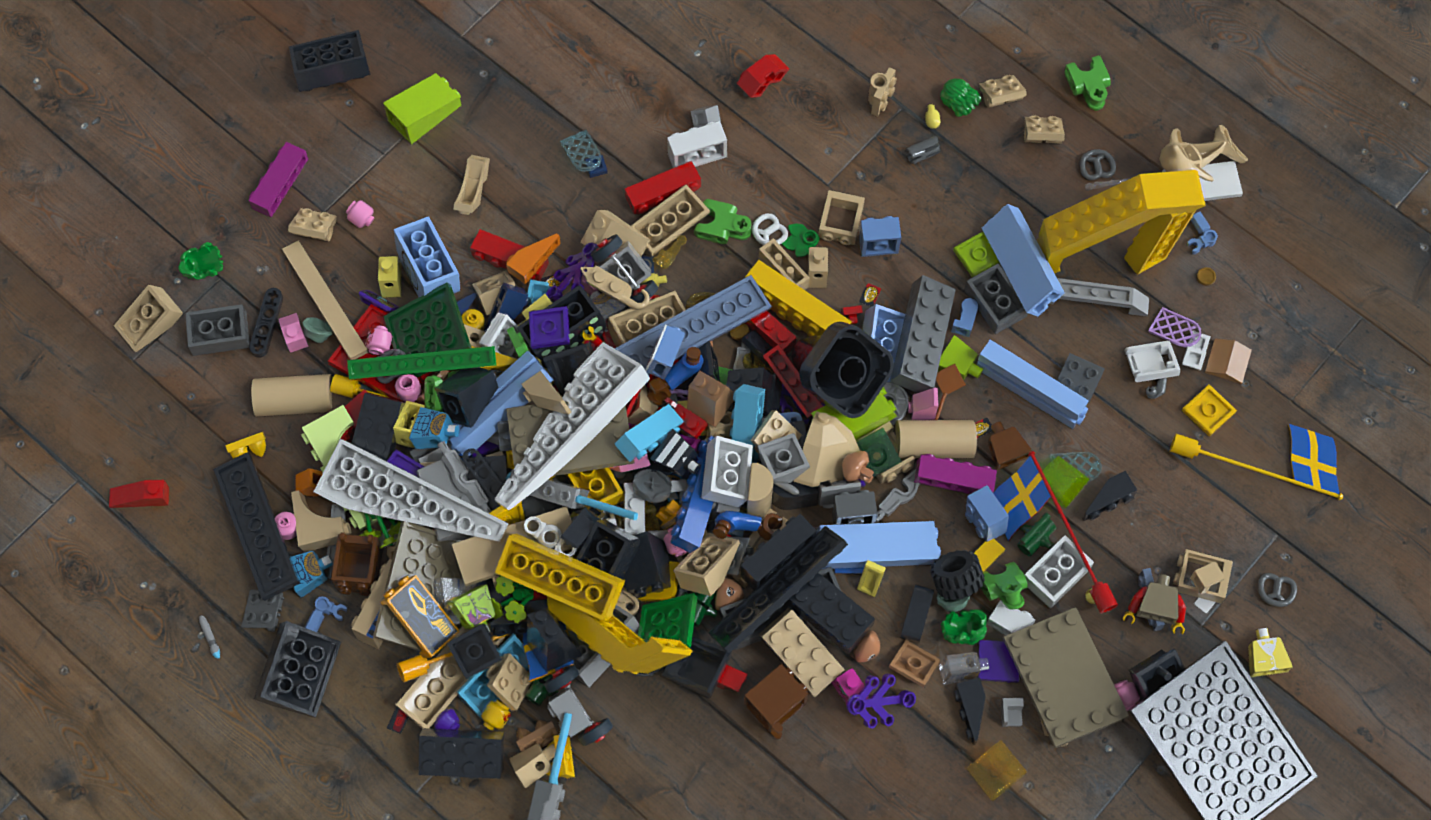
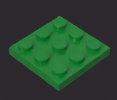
[638,593,698,648]

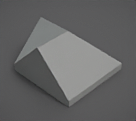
[757,433,810,483]

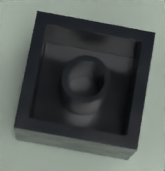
[447,623,504,679]

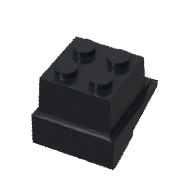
[543,342,596,397]
[726,368,783,418]
[662,636,732,699]
[1129,648,1185,701]

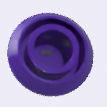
[434,709,460,730]

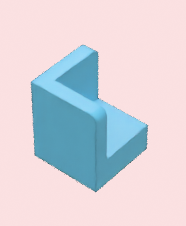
[527,280,550,306]

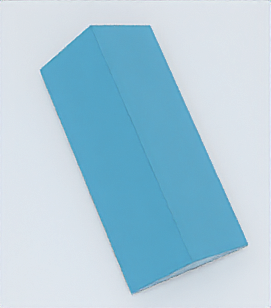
[457,634,529,719]

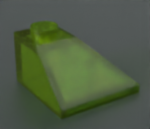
[1043,456,1090,508]

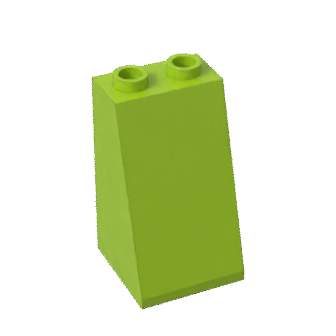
[383,73,461,145]
[811,387,897,442]

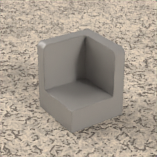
[691,105,721,128]
[1001,698,1024,727]

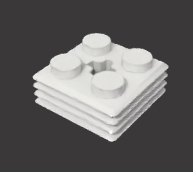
[479,313,519,357]

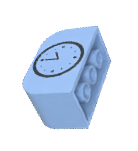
[394,216,460,297]

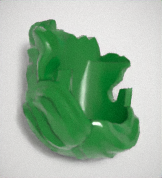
[940,79,982,117]
[178,242,223,280]
[941,609,987,645]

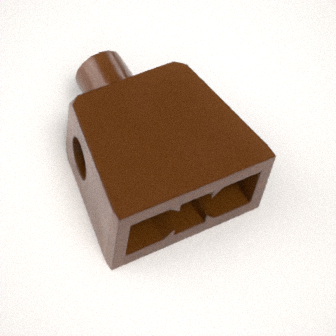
[988,422,1032,471]

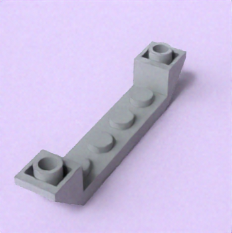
[1049,278,1149,316]

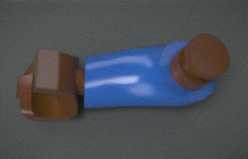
[647,347,703,406]
[713,511,783,542]

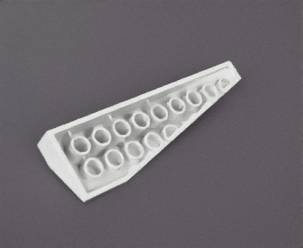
[495,342,650,510]
[314,439,509,542]

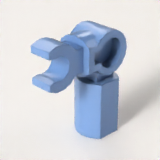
[1187,212,1218,254]
[304,596,347,632]

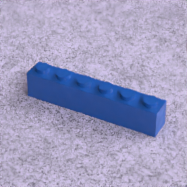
[670,436,715,553]

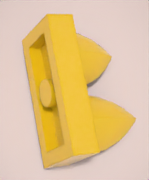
[225,432,266,459]
[546,735,575,779]

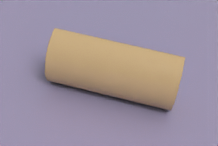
[631,185,710,257]
[608,291,686,347]
[251,374,332,417]
[895,420,977,458]
[747,463,773,519]

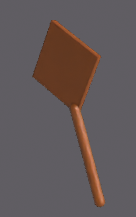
[934,364,966,420]

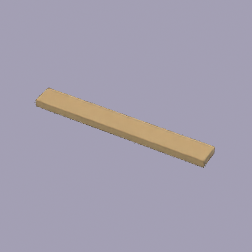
[282,240,368,360]

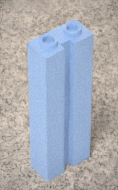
[982,204,1065,316]
[977,340,1089,429]
[447,350,553,456]
[816,521,941,569]

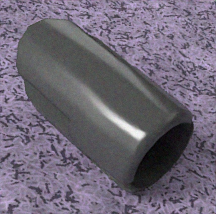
[905,136,941,164]

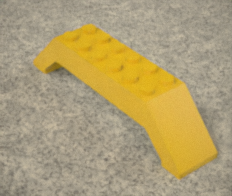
[1037,170,1206,274]
[547,553,692,674]

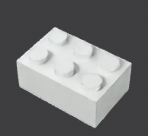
[667,121,727,168]
[701,436,753,508]
[1025,536,1094,609]

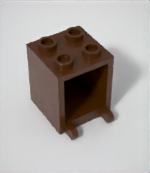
[331,532,383,596]
[744,664,808,740]

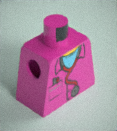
[831,668,869,705]

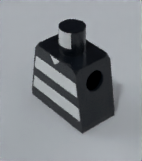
[650,428,701,476]

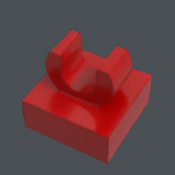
[841,305,863,324]

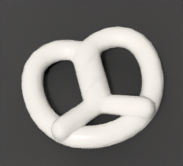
[752,213,788,245]

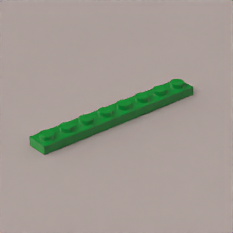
[347,346,497,379]

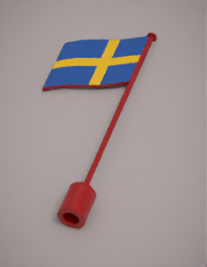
[993,451,1118,614]

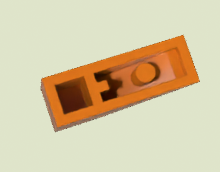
[506,233,561,284]

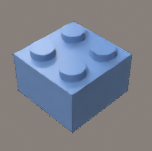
[859,216,901,257]
[965,485,1009,542]

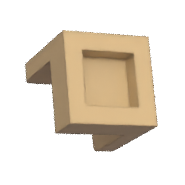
[1191,562,1225,595]

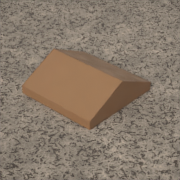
[1205,338,1252,384]
[889,640,940,688]

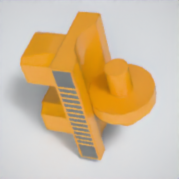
[656,499,682,530]

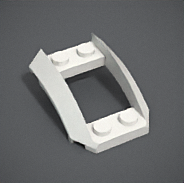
[623,479,688,540]

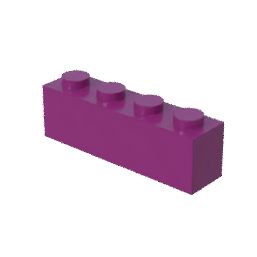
[249,142,308,218]
[914,454,997,494]

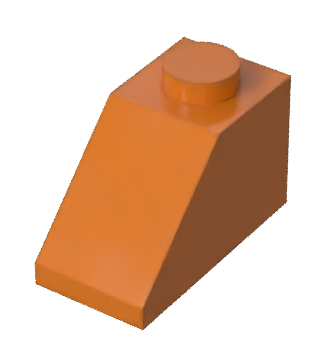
[296,468,323,497]

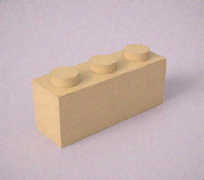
[759,238,810,290]

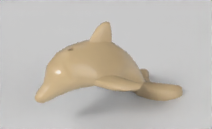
[1159,125,1248,182]

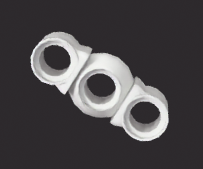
[524,517,576,556]

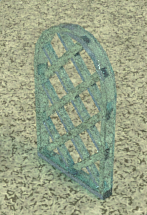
[560,130,602,171]
[1050,452,1102,484]

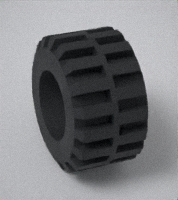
[930,550,985,600]

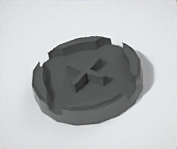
[632,469,672,502]

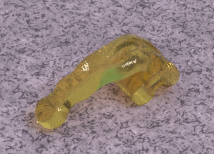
[653,235,687,269]
[685,292,717,310]

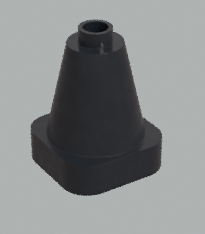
[792,322,894,418]

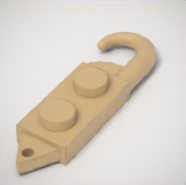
[580,266,650,310]

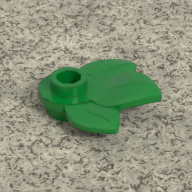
[782,224,819,257]

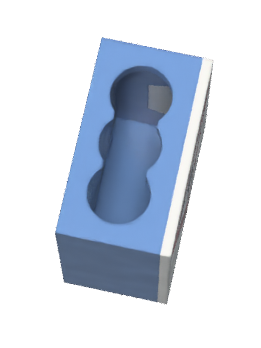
[645,325,685,379]

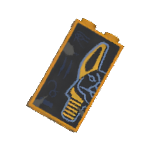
[380,575,460,658]

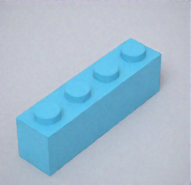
[730,384,765,464]
[615,404,684,462]

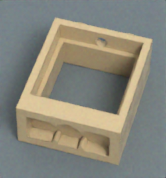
[818,190,865,245]
[1173,549,1233,603]

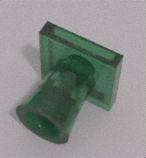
[856,427,902,477]

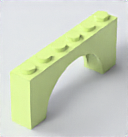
[301,405,385,531]

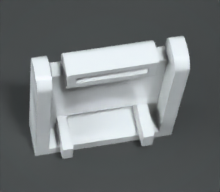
[1125,340,1180,382]

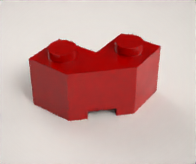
[737,54,789,98]

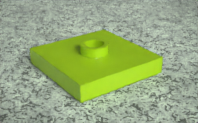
[953,232,1000,278]

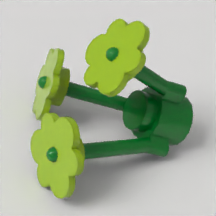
[359,513,403,549]
[491,576,534,623]

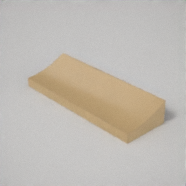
[452,507,580,586]
[396,623,505,729]

